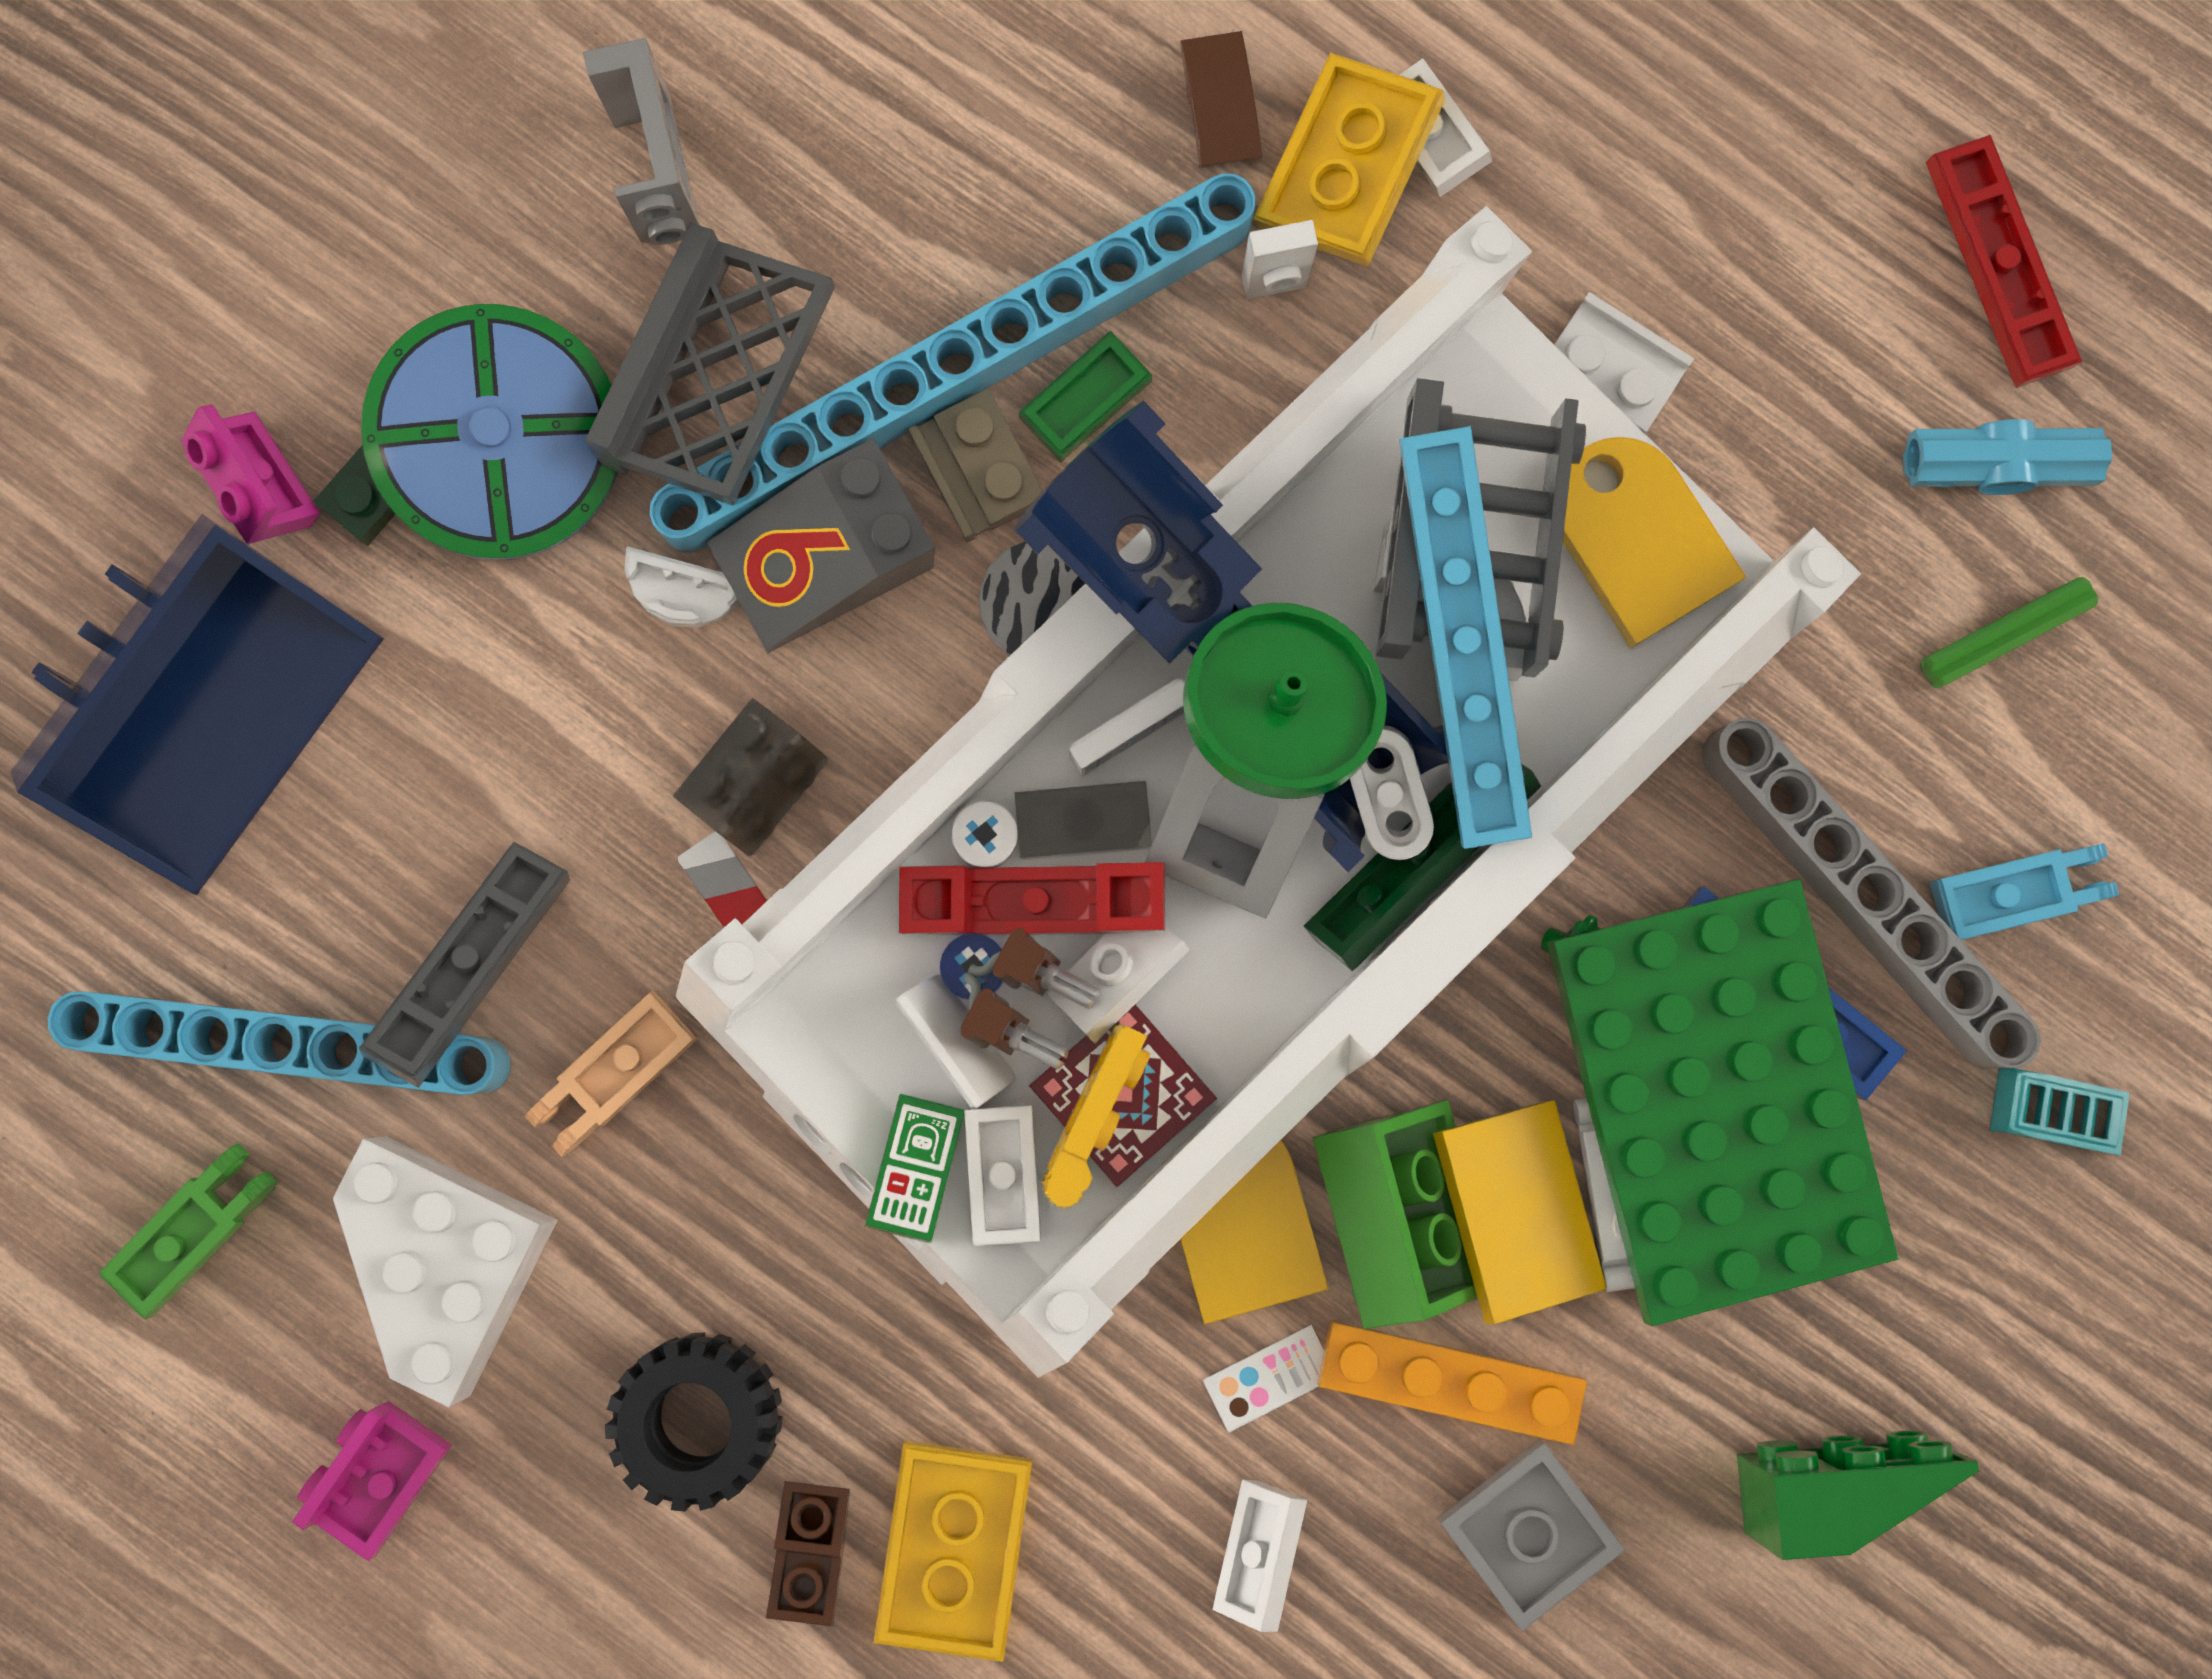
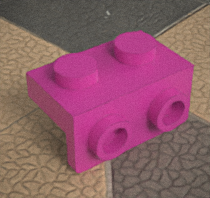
[181,404,320,544]
[292,1401,452,1561]

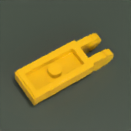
[1041,1023,1150,1209]

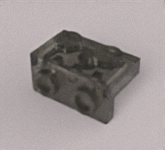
[673,698,828,856]

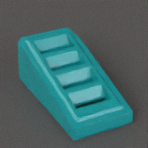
[1989,1068,2130,1156]

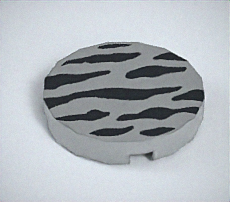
[979,541,1085,657]

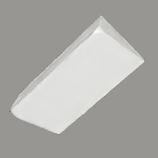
[895,975,1015,1109]

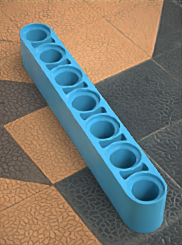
[48,991,511,1095]

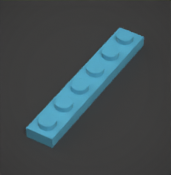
[1399,426,1532,849]

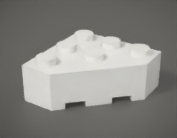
[333,1136,558,1407]

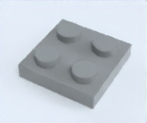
[1437,1439,1625,1632]

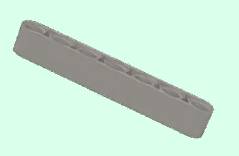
[1702,718,2041,1068]

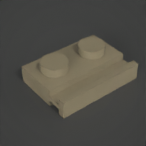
[908,388,1043,543]

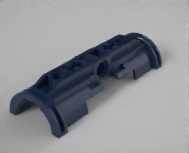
[1014,401,1448,873]

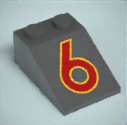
[707,438,935,654]

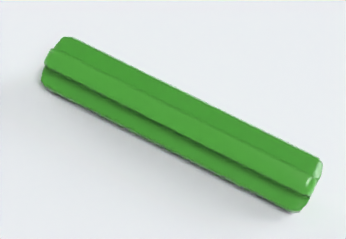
[1920,577,2098,688]

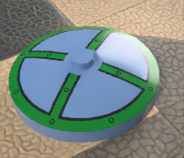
[361,304,618,560]

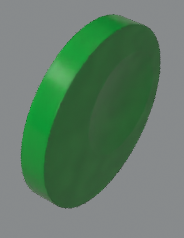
[1183,603,1387,799]

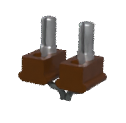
[960,928,1100,1069]

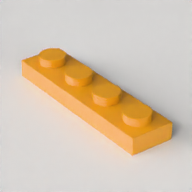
[1317,1320,1587,1445]

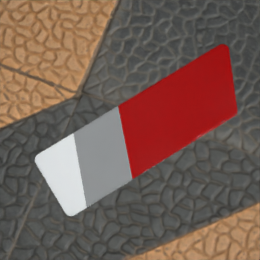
[678,831,767,927]

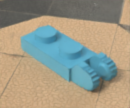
[1929,843,2119,940]

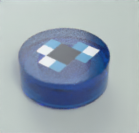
[940,933,1004,1000]

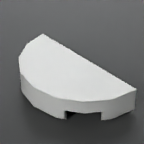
[624,546,740,628]

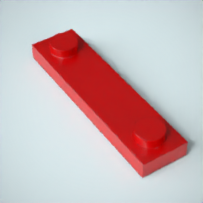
[1926,135,2082,388]

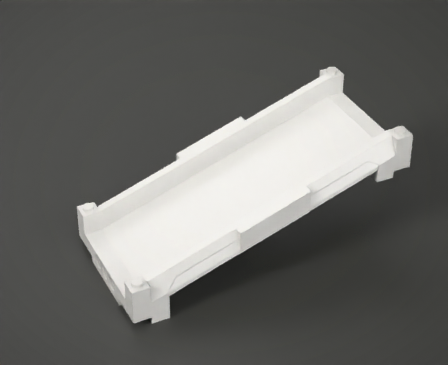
[675,206,1861,1378]

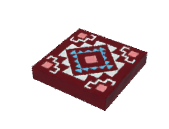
[1029,1004,1218,1187]

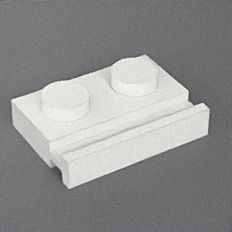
[1555,292,1694,434]

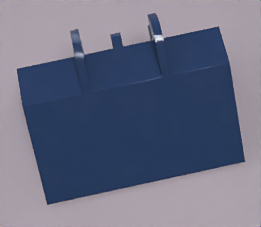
[11,514,384,895]

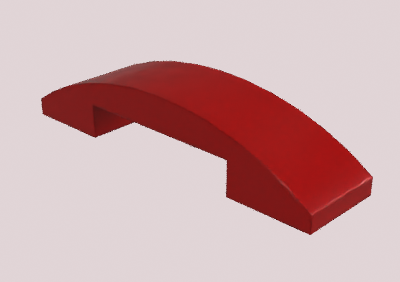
[899,862,1165,935]

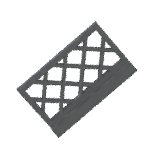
[585,223,835,506]

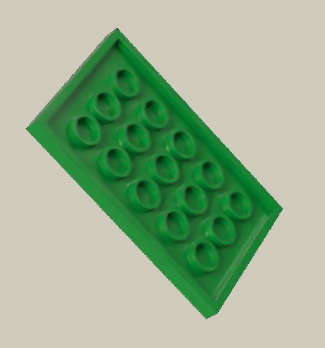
[1547,879,1899,1327]

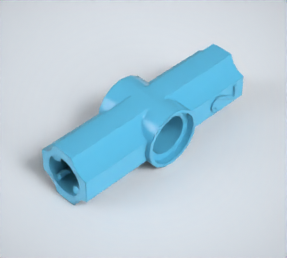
[1903,419,2112,495]

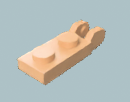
[525,990,700,1157]

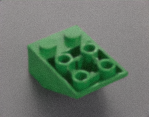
[1737,1431,1979,1560]

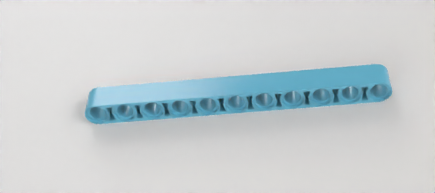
[649,173,1255,552]

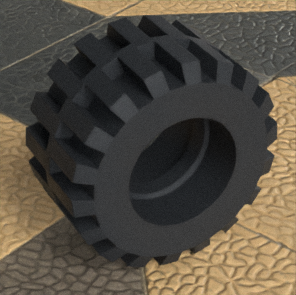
[605,1332,783,1512]

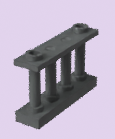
[1376,378,1586,678]

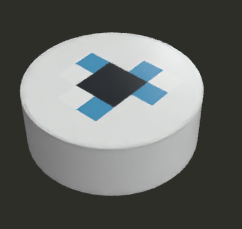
[951,801,1018,868]

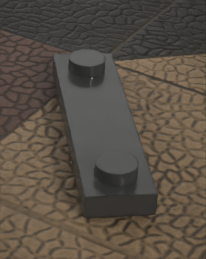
[359,842,570,1088]

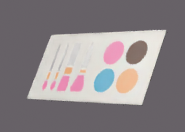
[1202,1325,1324,1433]

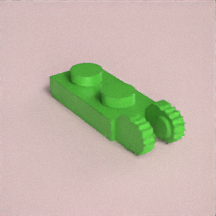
[99,1143,278,1319]

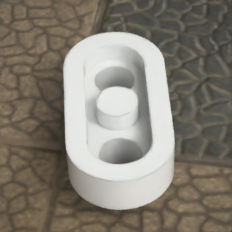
[1350,725,1434,860]

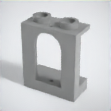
[583,37,700,245]
[1145,743,1325,919]

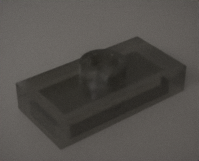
[1014,781,1152,860]

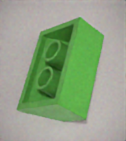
[1313,1100,1477,1329]

